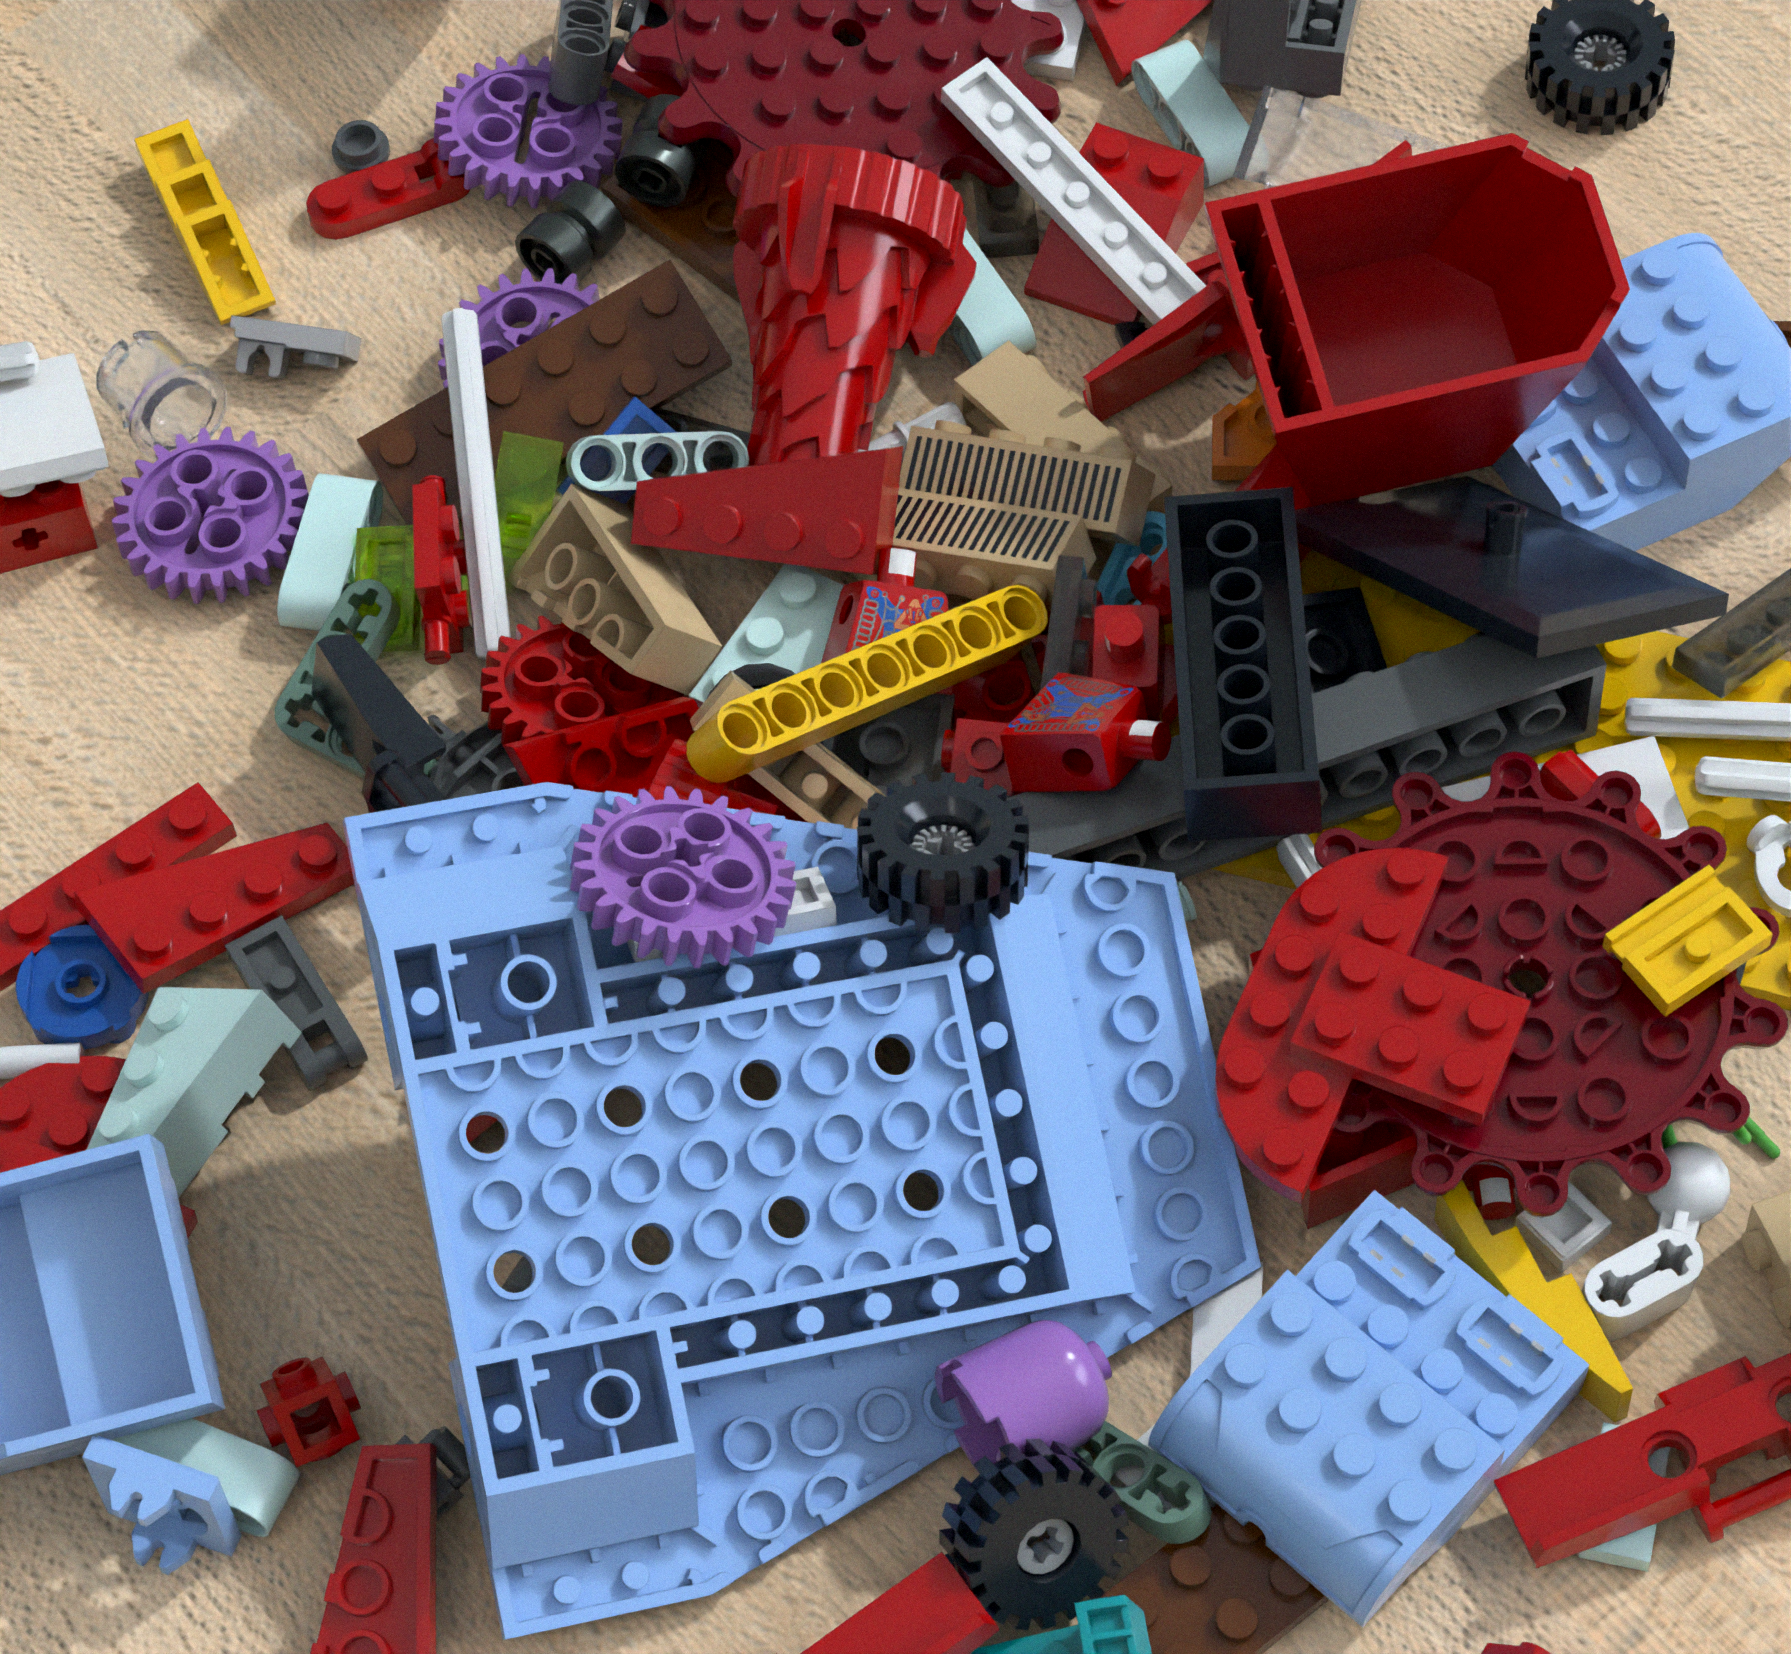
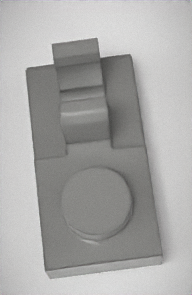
[230,315,362,379]

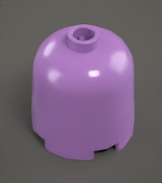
[935,1320,1112,1474]

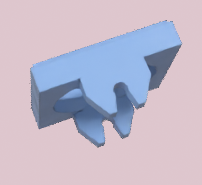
[82,1436,242,1575]

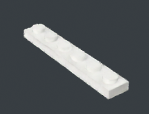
[941,57,1206,325]

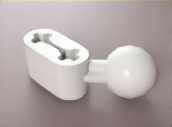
[1581,1142,1730,1342]

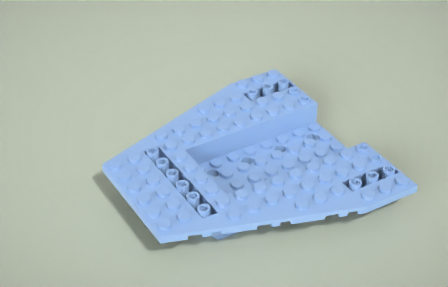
[343,782,1261,1640]

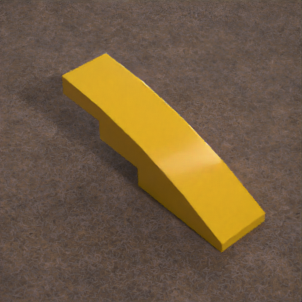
[134,119,276,325]
[1434,1180,1633,1422]

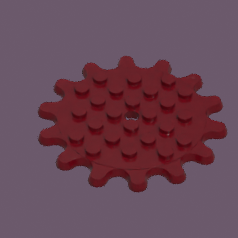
[624,0,1064,198]
[1314,751,1788,1218]

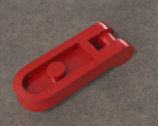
[306,138,471,240]

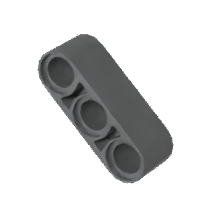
[548,0,613,105]

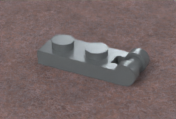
[225,915,368,1091]

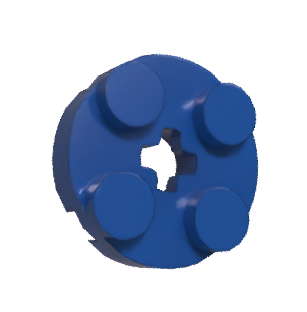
[16,925,149,1049]

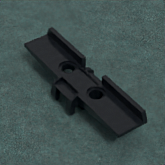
[311,634,447,813]

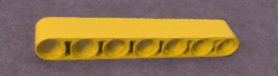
[687,585,1048,783]

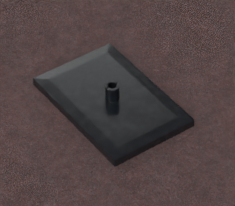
[1295,476,1729,658]

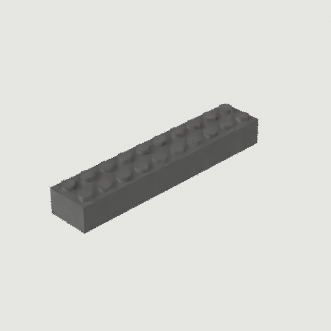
[1007,632,1607,881]

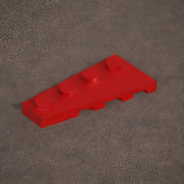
[74,822,354,994]

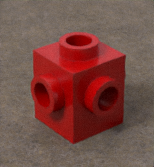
[256,1356,361,1467]

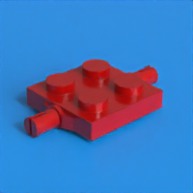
[412,475,472,665]

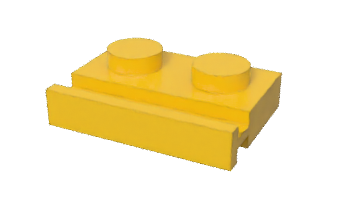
[1602,865,1773,1017]

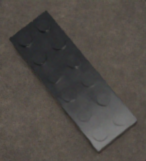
[1164,487,1322,842]

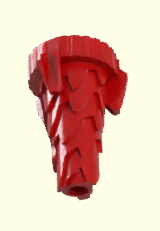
[733,144,977,466]

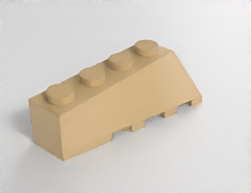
[505,483,723,695]

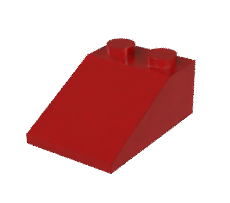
[1024,122,1204,326]

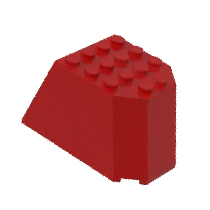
[1204,133,1630,506]

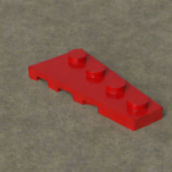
[310,1443,437,1654]

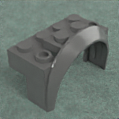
[1203,0,1362,98]

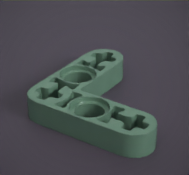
[275,579,437,779]
[1027,1421,1212,1547]

